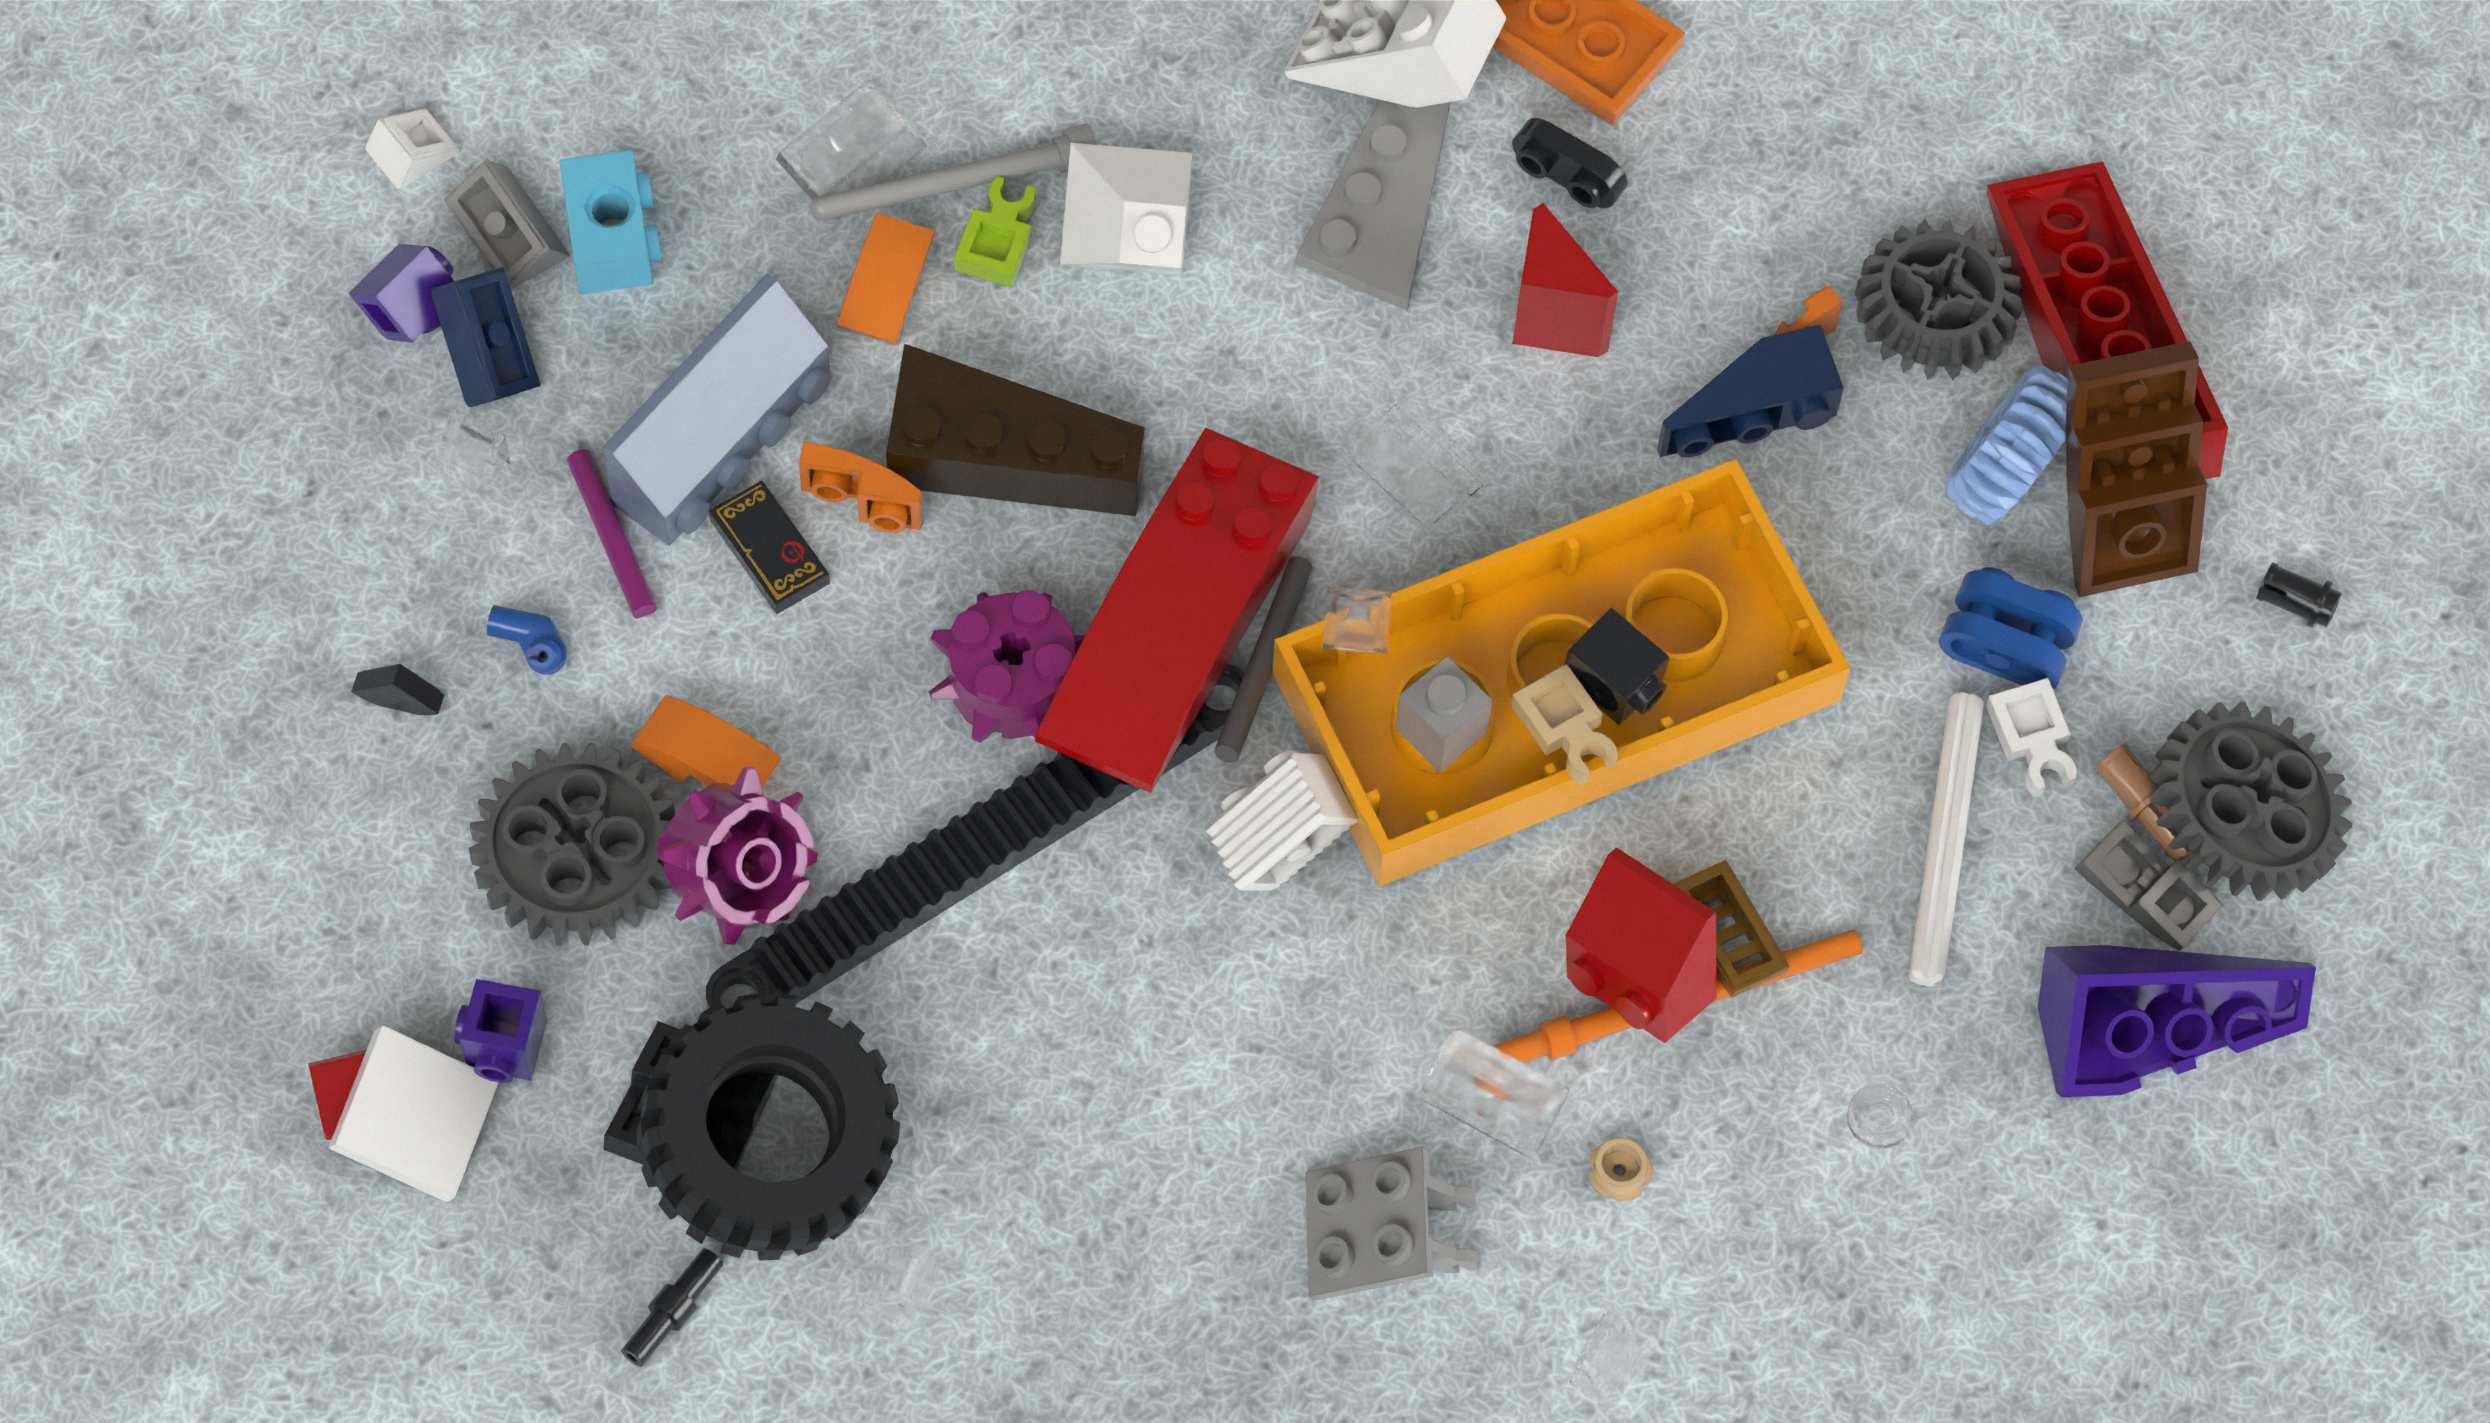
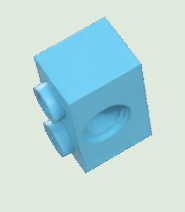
[559,150,662,295]

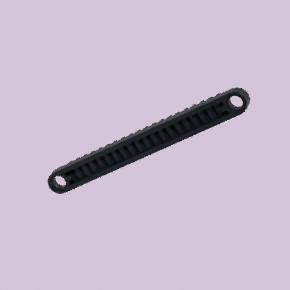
[706,663,1245,1009]

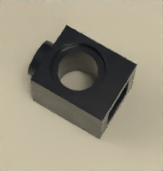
[1564,607,1670,726]

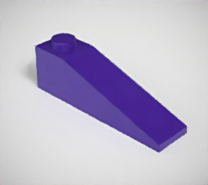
[2038,945,2316,1097]

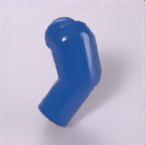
[487,605,567,675]

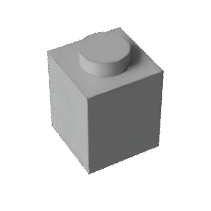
[1396,656,1492,773]

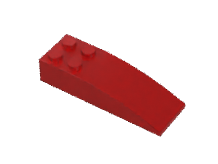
[1986,161,2228,480]
[1035,427,1319,793]

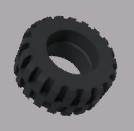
[636,993,900,1261]

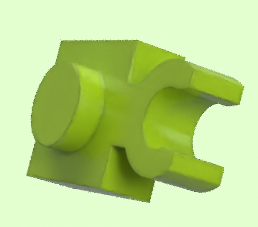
[954,176,1036,288]

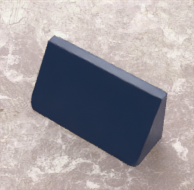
[431,267,541,407]

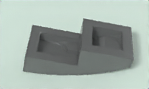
[2074,820,2224,951]

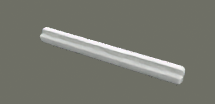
[1908,692,1984,987]

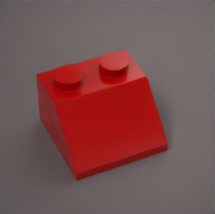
[1565,847,1717,1043]

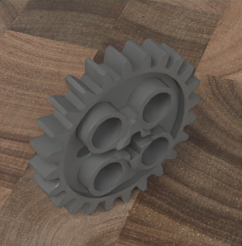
[2149,701,2353,901]
[469,743,676,946]

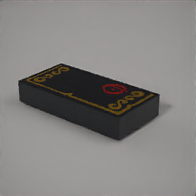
[709,480,830,615]

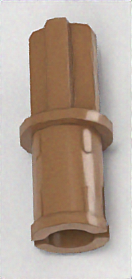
[2094,743,2192,861]

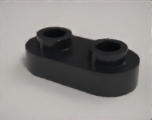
[1512,118,1628,208]

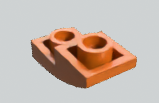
[836,212,935,346]
[799,441,923,533]
[630,695,782,787]

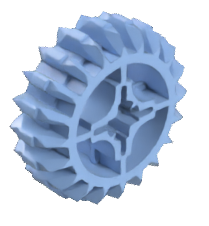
[1945,365,2068,526]

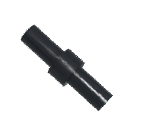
[621,1248,723,1367]

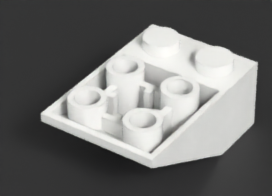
[1284,0,1507,108]

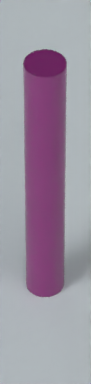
[567,449,657,619]

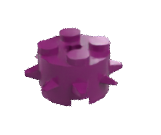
[929,590,1085,743]
[657,767,818,945]

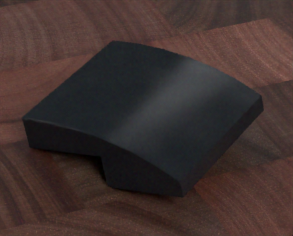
[603,1021,778,1170]

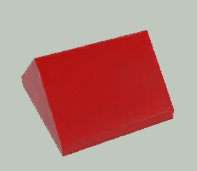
[1512,203,1618,357]

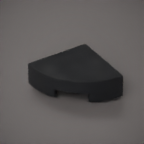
[351,664,445,715]

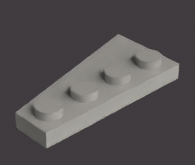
[1296,100,1451,311]

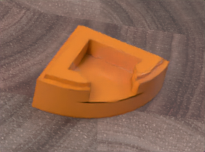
[1774,286,1842,336]

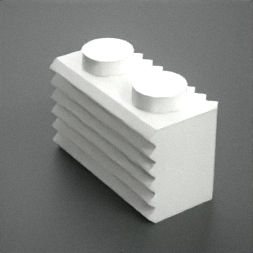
[1206,750,1358,891]

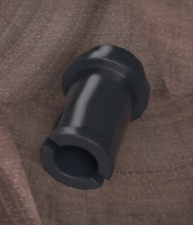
[2256,562,2342,628]

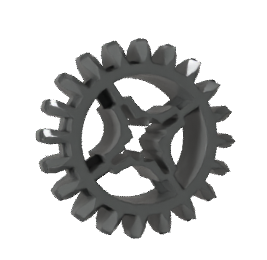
[1855,219,2023,381]

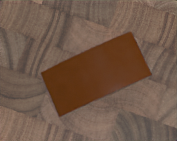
[2066,341,2207,597]

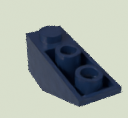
[1657,324,1844,458]

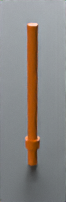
[1492,929,1863,1070]

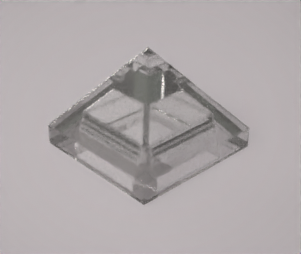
[1322,586,1392,654]

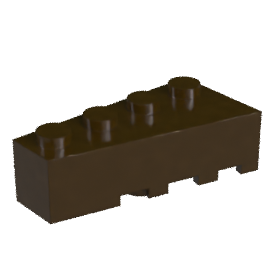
[886,344,1145,516]

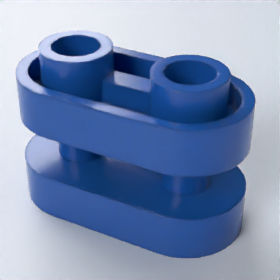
[1938,567,2083,689]

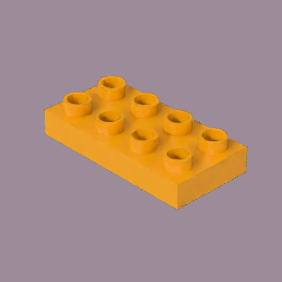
[1272,459,1850,887]

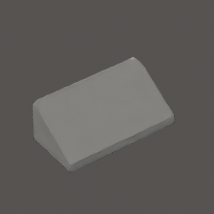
[444,159,570,289]

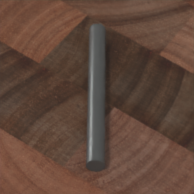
[1214,556,1312,763]

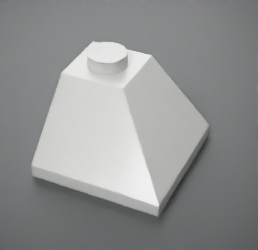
[1060,143,1193,276]

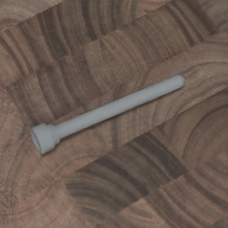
[810,124,1097,220]

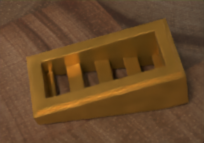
[1674,860,1790,998]

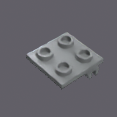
[1305,1146,1478,1300]

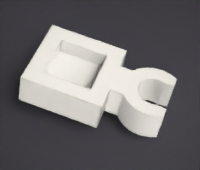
[1985,678,2077,798]

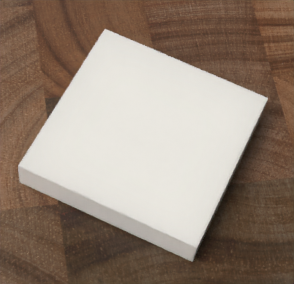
[328,1025,499,1202]

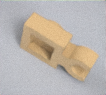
[1511,664,1618,786]

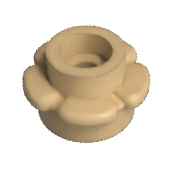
[1588,1138,1653,1202]

